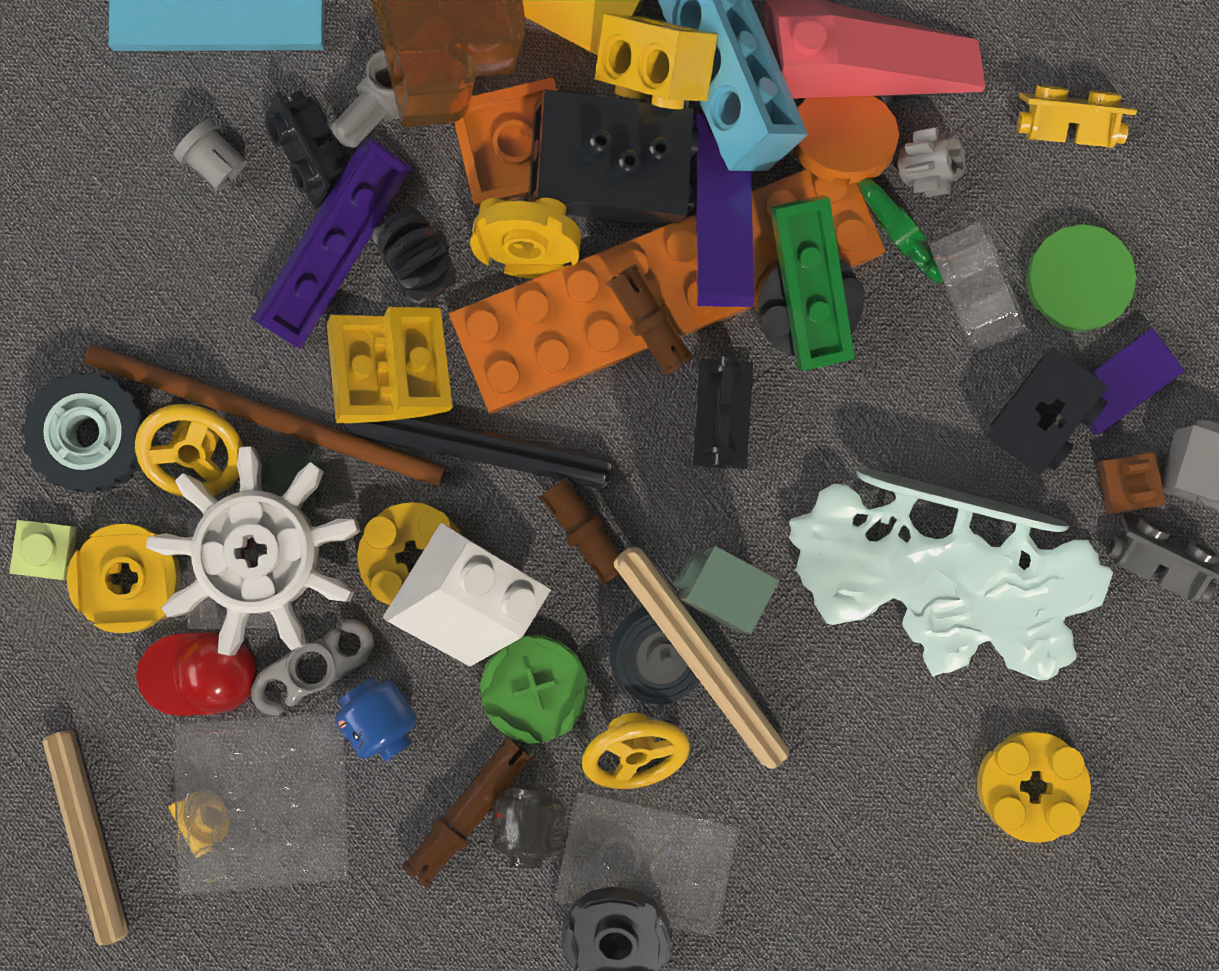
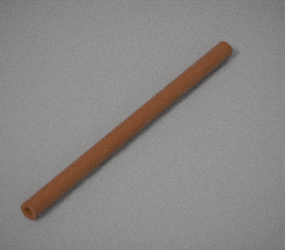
[85,344,446,487]

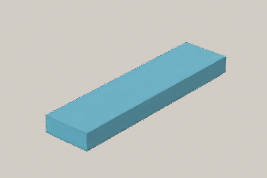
[108,0,325,51]

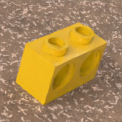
[595,14,718,109]

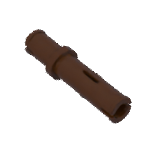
[401,737,534,888]

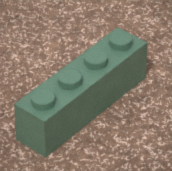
[673,546,780,634]

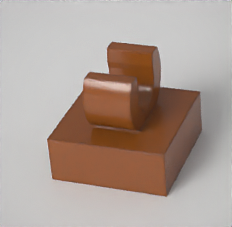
[1097,452,1166,515]

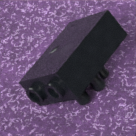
[528,89,699,226]

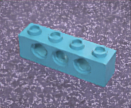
[658,0,808,171]

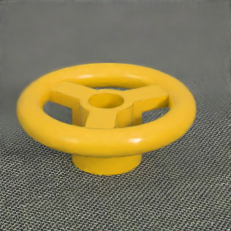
[135,404,243,497]
[582,713,690,789]

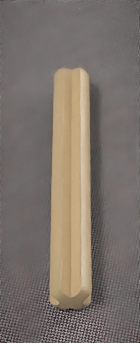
[42,730,128,945]

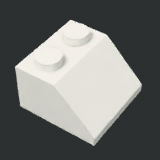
[383,523,551,666]

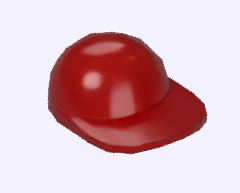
[136,632,258,716]

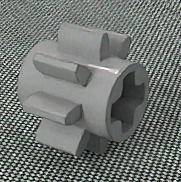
[898,127,966,197]

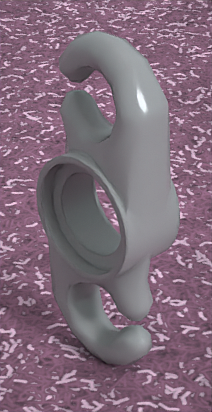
[251,619,374,716]

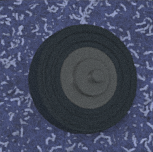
[609,607,704,704]

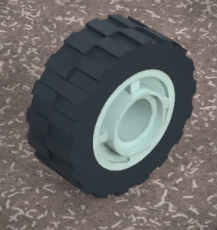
[21,371,148,493]

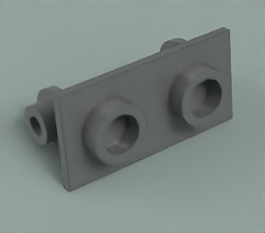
[1107,514,1219,602]

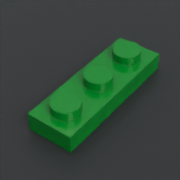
[770,195,855,371]

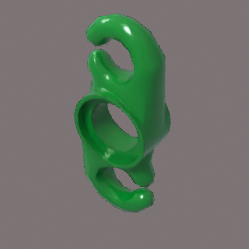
[857,178,946,284]

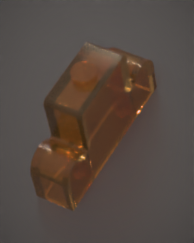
[371,0,525,127]

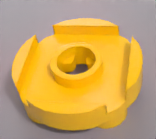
[470,198,581,279]
[357,502,463,605]
[67,524,181,633]
[977,731,1091,843]

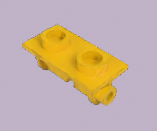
[1017,85,1137,148]

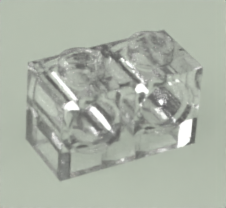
[929,222,1029,351]

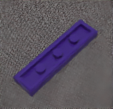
[695,114,754,307]
[251,137,413,350]

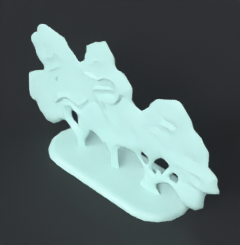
[789,468,1113,681]

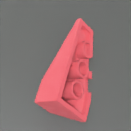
[763,0,986,98]

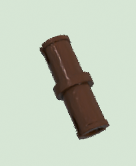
[606,264,694,375]
[539,477,621,585]

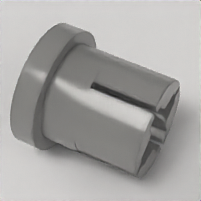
[173,118,247,191]

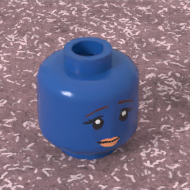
[335,676,417,762]

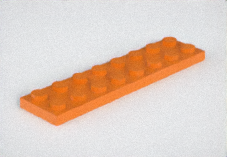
[448,169,886,414]

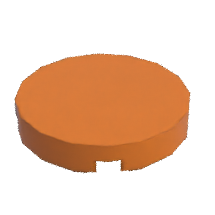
[792,96,899,184]

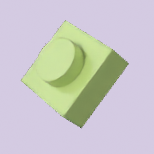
[9,520,77,580]

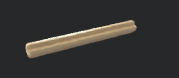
[614,546,789,769]

